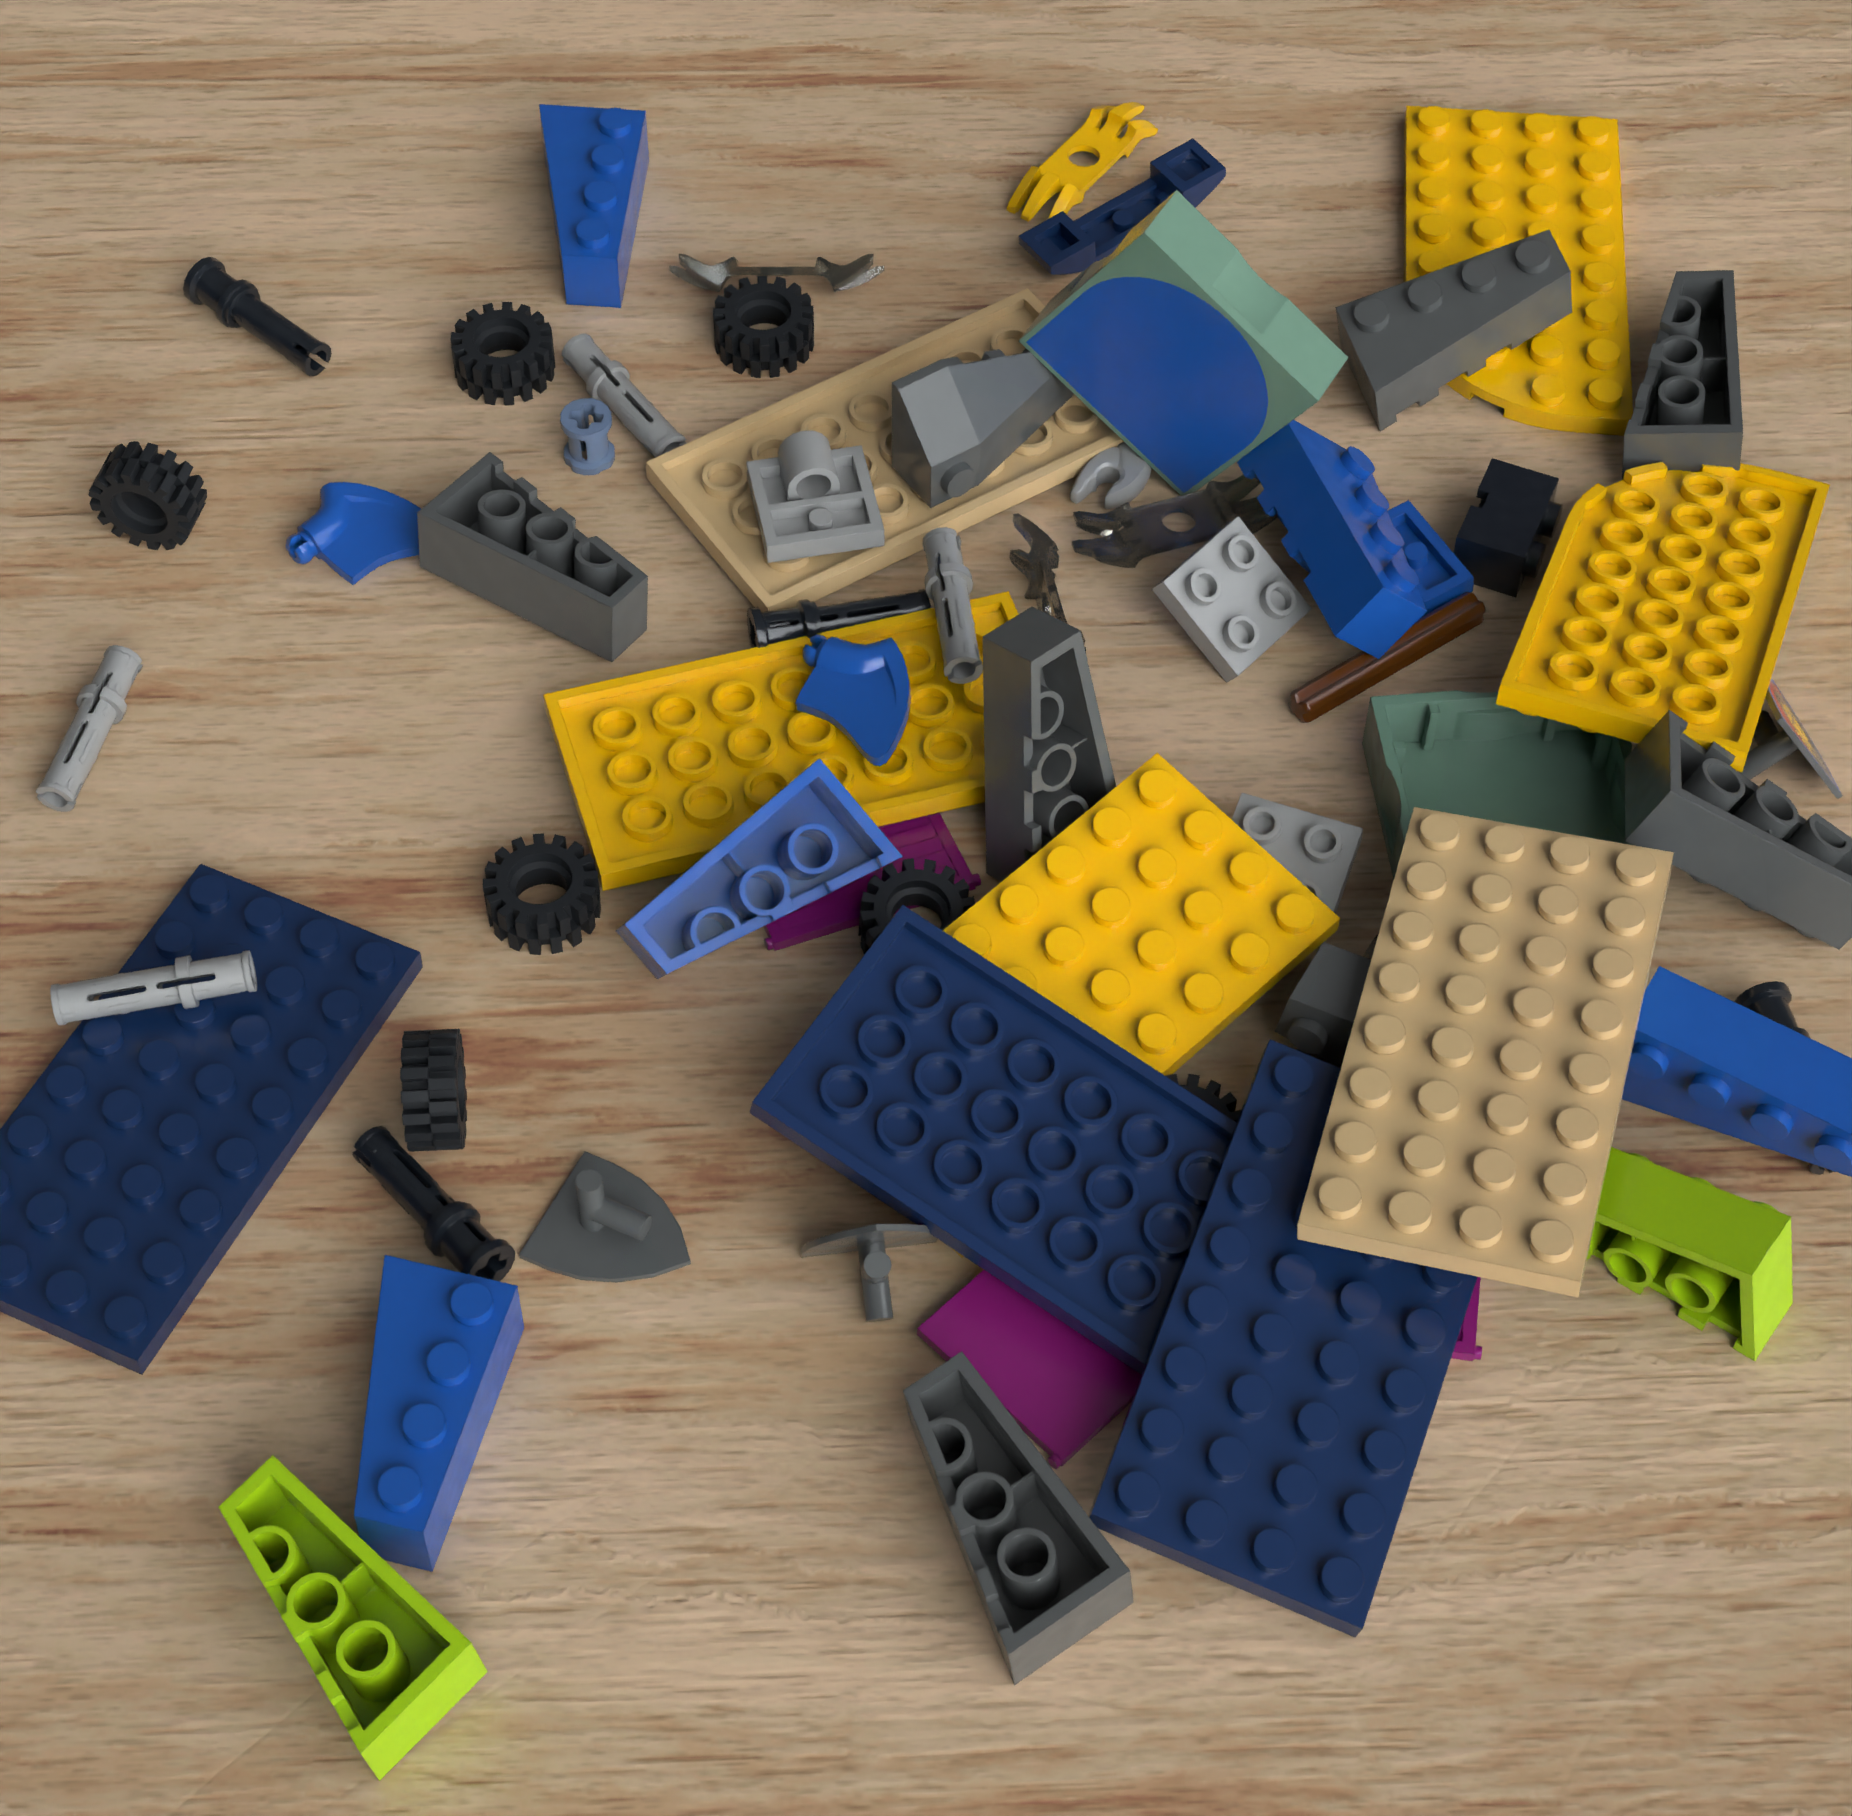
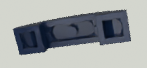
[1019,138,1226,275]

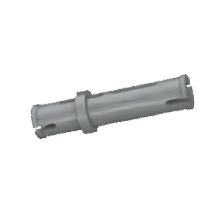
[562,334,686,457]
[923,527,983,684]
[36,645,143,812]
[50,950,257,1026]

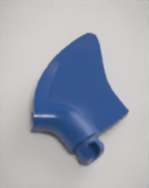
[285,482,421,585]
[795,634,911,766]

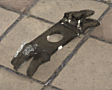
[669,254,884,292]
[1071,474,1278,568]
[1009,513,1086,652]

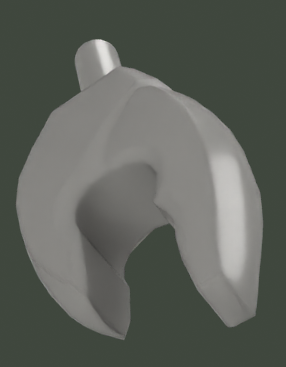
[1070,442,1152,509]

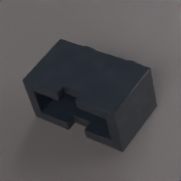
[1453,458,1563,597]

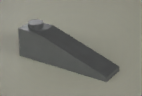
[892,348,1074,508]

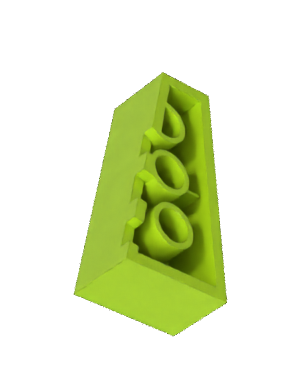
[1587,1147,1793,1361]
[218,1455,488,1781]

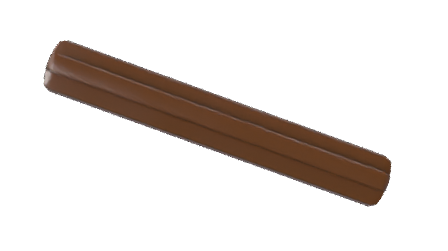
[1288,592,1486,723]

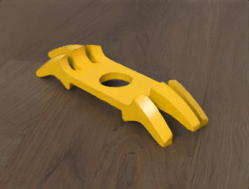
[1006,102,1158,222]

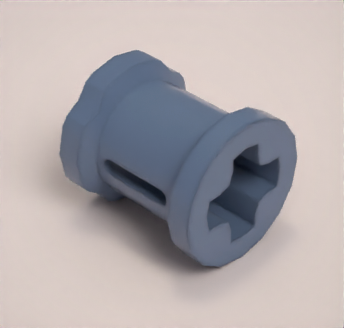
[560,398,615,475]

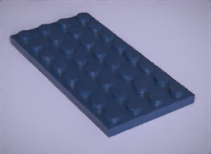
[0,864,423,1375]
[750,905,1237,1375]
[1088,1039,1477,1637]

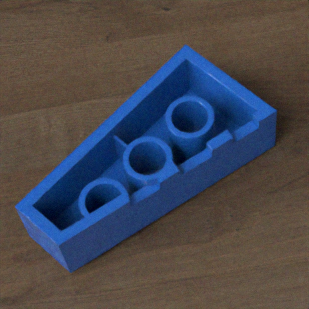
[539,104,649,308]
[1237,420,1427,659]
[616,758,903,979]
[1622,966,1852,1177]
[354,1255,524,1572]

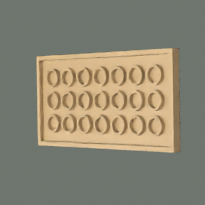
[645,288,1124,612]
[1297,807,1674,1298]

